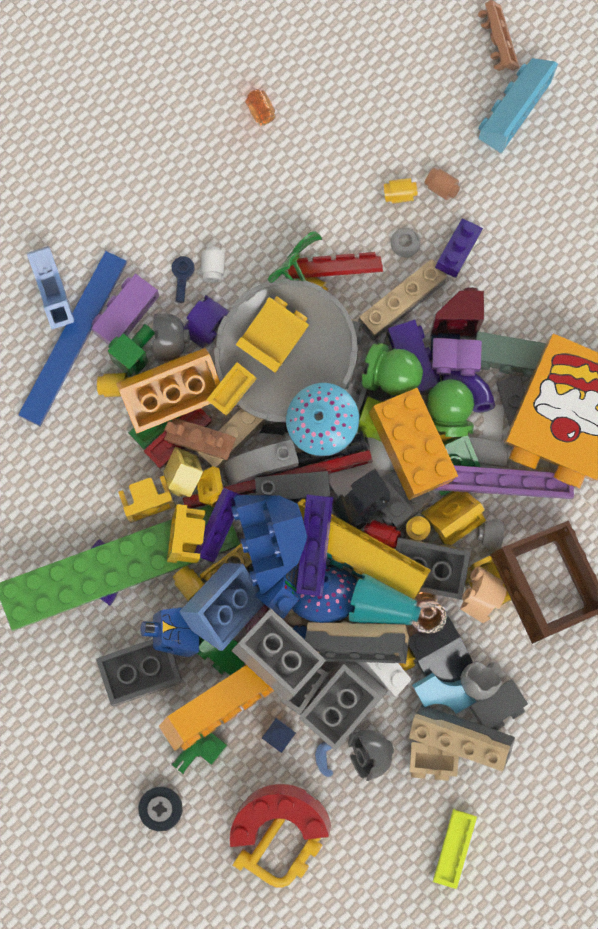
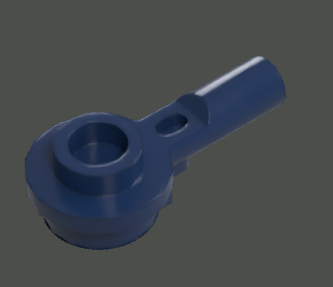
[171,256,195,303]

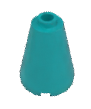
[349,574,421,625]

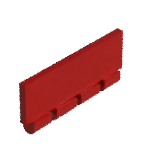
[288,252,383,279]

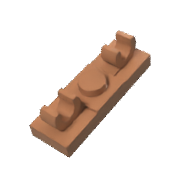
[478,0,520,71]
[164,418,236,461]

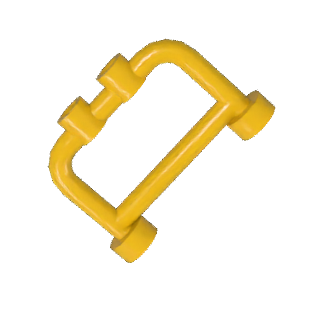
[232,818,323,888]

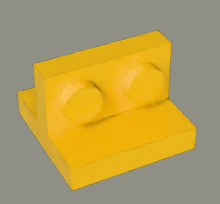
[422,491,486,545]

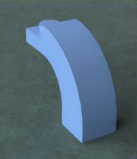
[27,246,74,330]

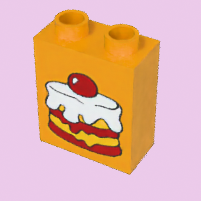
[503,333,598,489]

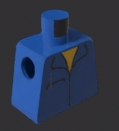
[140,607,199,657]

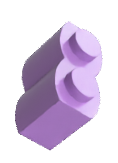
[431,338,482,376]

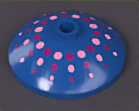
[292,565,357,623]

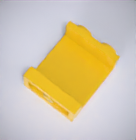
[236,296,309,373]

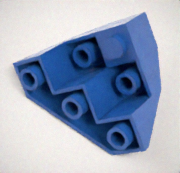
[231,495,307,594]

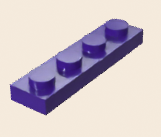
[296,494,333,596]

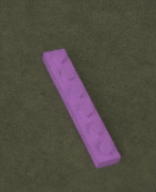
[434,466,574,499]

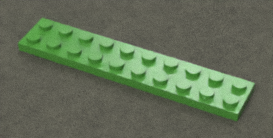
[0,505,240,632]

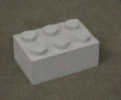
[232,609,326,702]
[299,662,388,751]

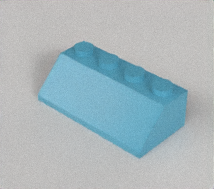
[478,58,558,154]

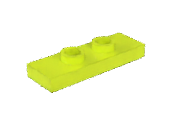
[432,809,477,889]

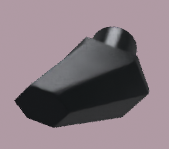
[260,422,288,436]

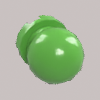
[362,343,423,396]
[426,379,475,437]

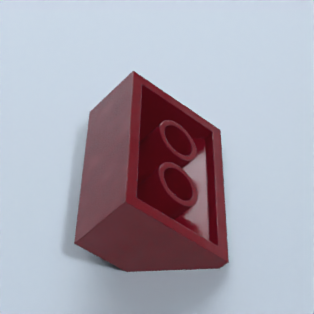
[430,287,484,337]

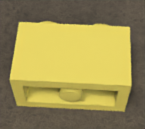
[163,447,203,497]

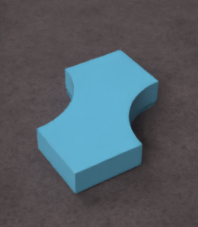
[412,673,477,714]

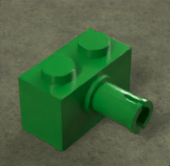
[107,324,155,377]
[171,733,228,774]

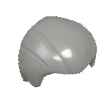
[460,661,502,700]

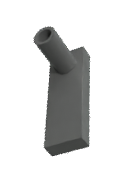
[255,471,330,499]

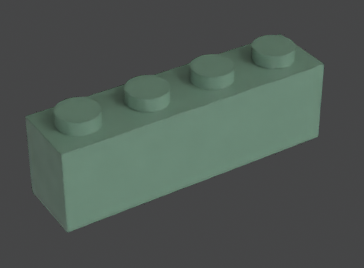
[475,332,546,378]

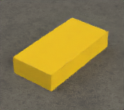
[207,362,257,416]

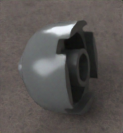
[153,313,190,361]
[348,730,394,781]

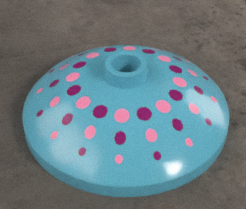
[286,383,359,456]

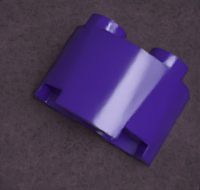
[184,295,229,348]

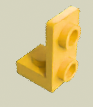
[197,466,223,507]

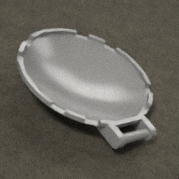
[214,279,358,422]

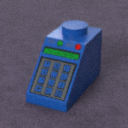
[255,566,300,619]

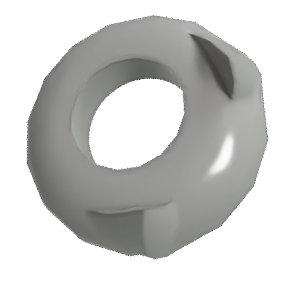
[391,228,421,258]

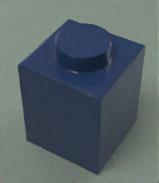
[262,718,296,753]

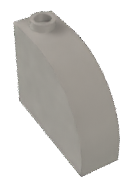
[223,439,299,486]

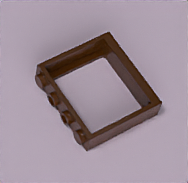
[490,520,598,644]

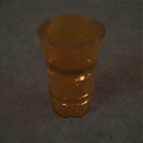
[413,592,447,634]

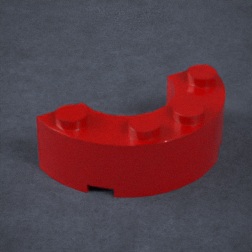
[230,784,331,847]

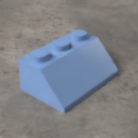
[179,563,264,651]

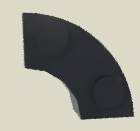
[332,469,390,530]

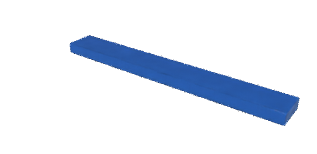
[18,251,127,427]

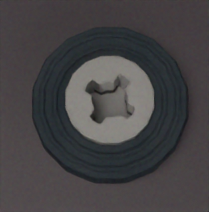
[138,786,183,832]

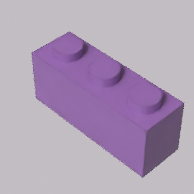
[92,273,159,345]

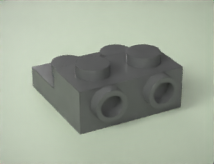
[379,469,433,530]

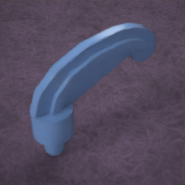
[315,741,333,777]

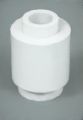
[201,246,225,283]

